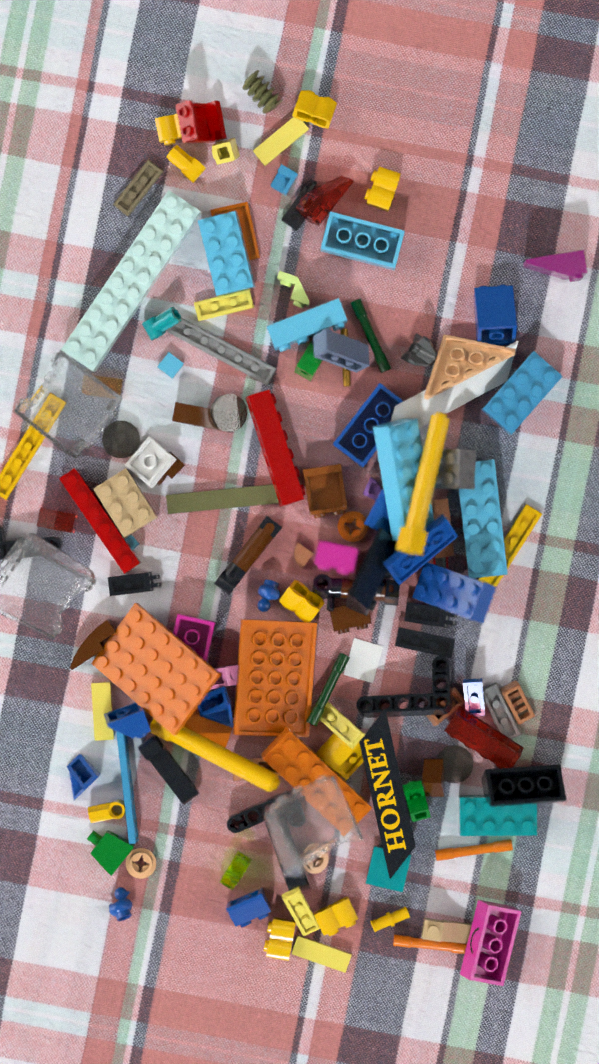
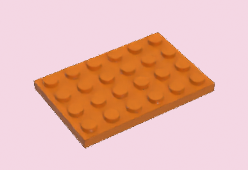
[91,603,221,736]
[233,619,317,737]

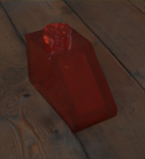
[37,507,78,533]

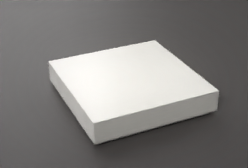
[125,436,177,488]

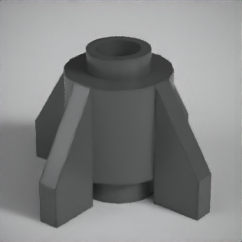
[401,333,437,367]

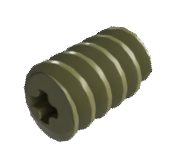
[242,70,283,114]

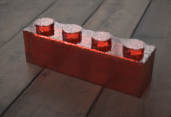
[444,706,524,768]

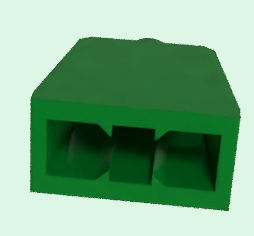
[294,341,323,382]
[87,830,135,876]

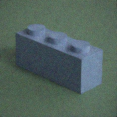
[313,329,370,373]

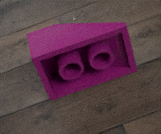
[523,250,588,282]

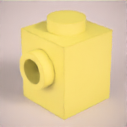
[212,138,240,165]

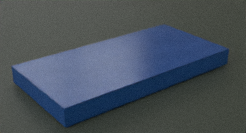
[383,514,458,585]

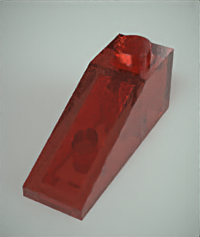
[296,175,354,226]

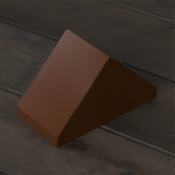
[422,758,445,797]

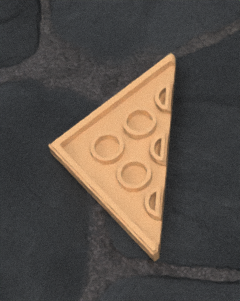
[424,334,516,400]

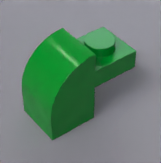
[402,780,431,822]

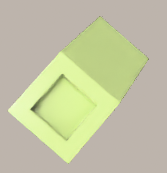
[277,271,310,308]

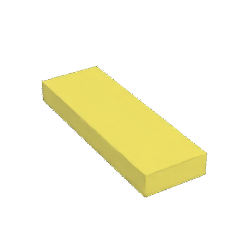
[253,117,309,166]
[194,289,254,322]
[91,682,114,741]
[320,702,365,749]
[281,887,320,937]
[291,935,352,973]

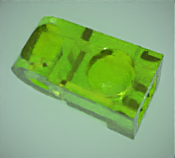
[219,850,252,890]

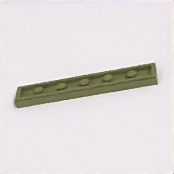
[166,484,279,514]

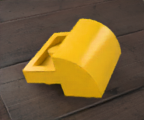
[316,733,364,780]

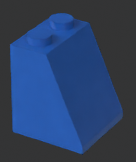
[474,285,517,345]

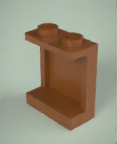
[303,464,348,518]

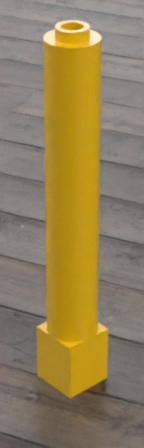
[396,412,450,555]
[150,718,280,792]

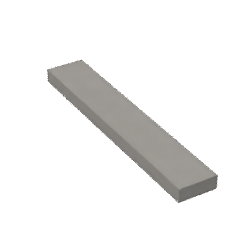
[166,318,276,386]

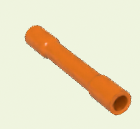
[435,839,513,861]
[393,935,467,954]

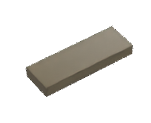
[113,159,164,217]

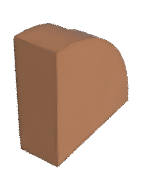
[294,542,313,569]

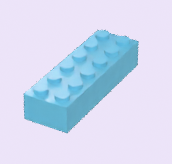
[373,419,434,541]
[459,459,508,578]

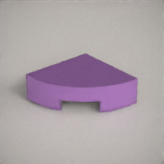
[363,477,381,500]

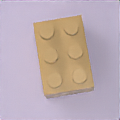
[94,468,158,538]

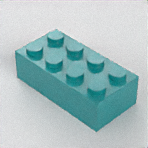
[458,795,537,836]

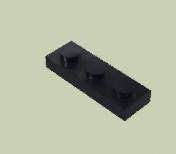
[395,627,455,658]

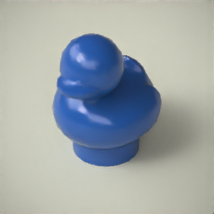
[257,579,280,612]
[109,887,133,921]

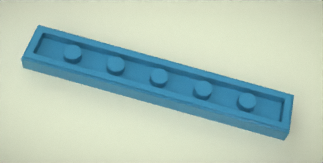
[116,731,139,844]

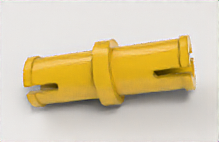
[370,906,410,932]

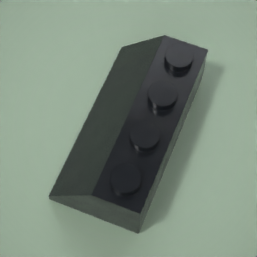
[346,528,398,616]
[481,764,567,807]

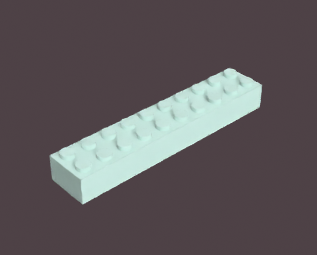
[61,190,201,372]

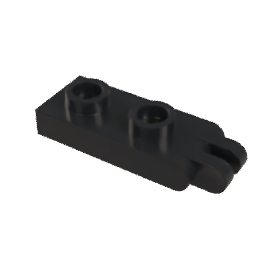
[281,180,324,232]
[108,572,161,596]
[404,602,457,628]

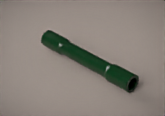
[350,298,392,373]
[306,653,350,727]

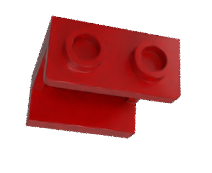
[176,100,227,143]

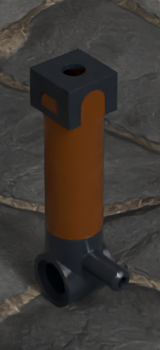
[214,516,282,595]
[312,574,400,611]

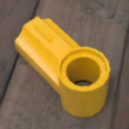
[166,145,206,183]
[88,800,125,823]

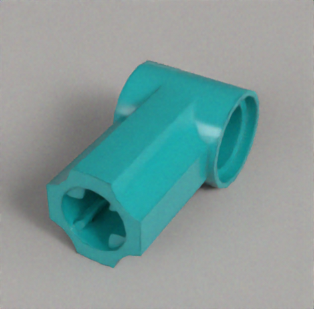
[142,307,182,341]

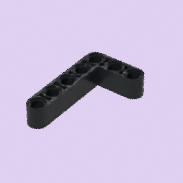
[356,656,452,718]

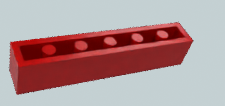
[245,389,306,507]
[59,468,142,574]

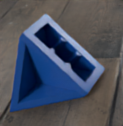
[198,686,234,728]
[66,754,101,800]

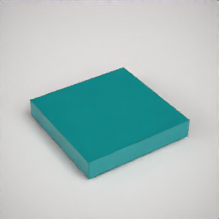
[365,846,412,892]

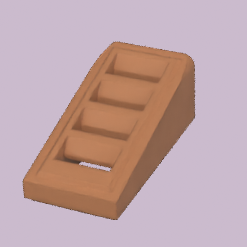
[500,680,535,725]
[426,687,465,726]

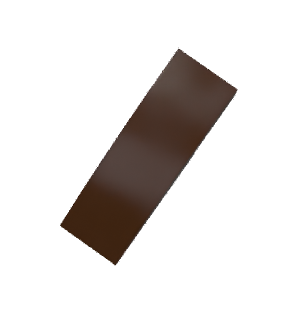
[172,402,233,432]
[70,619,116,670]

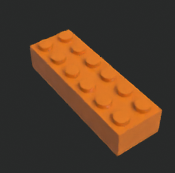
[261,727,372,836]

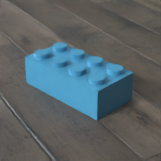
[482,351,563,435]

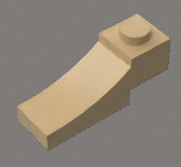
[421,918,472,944]

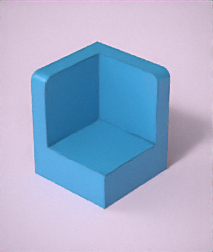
[271,164,298,196]

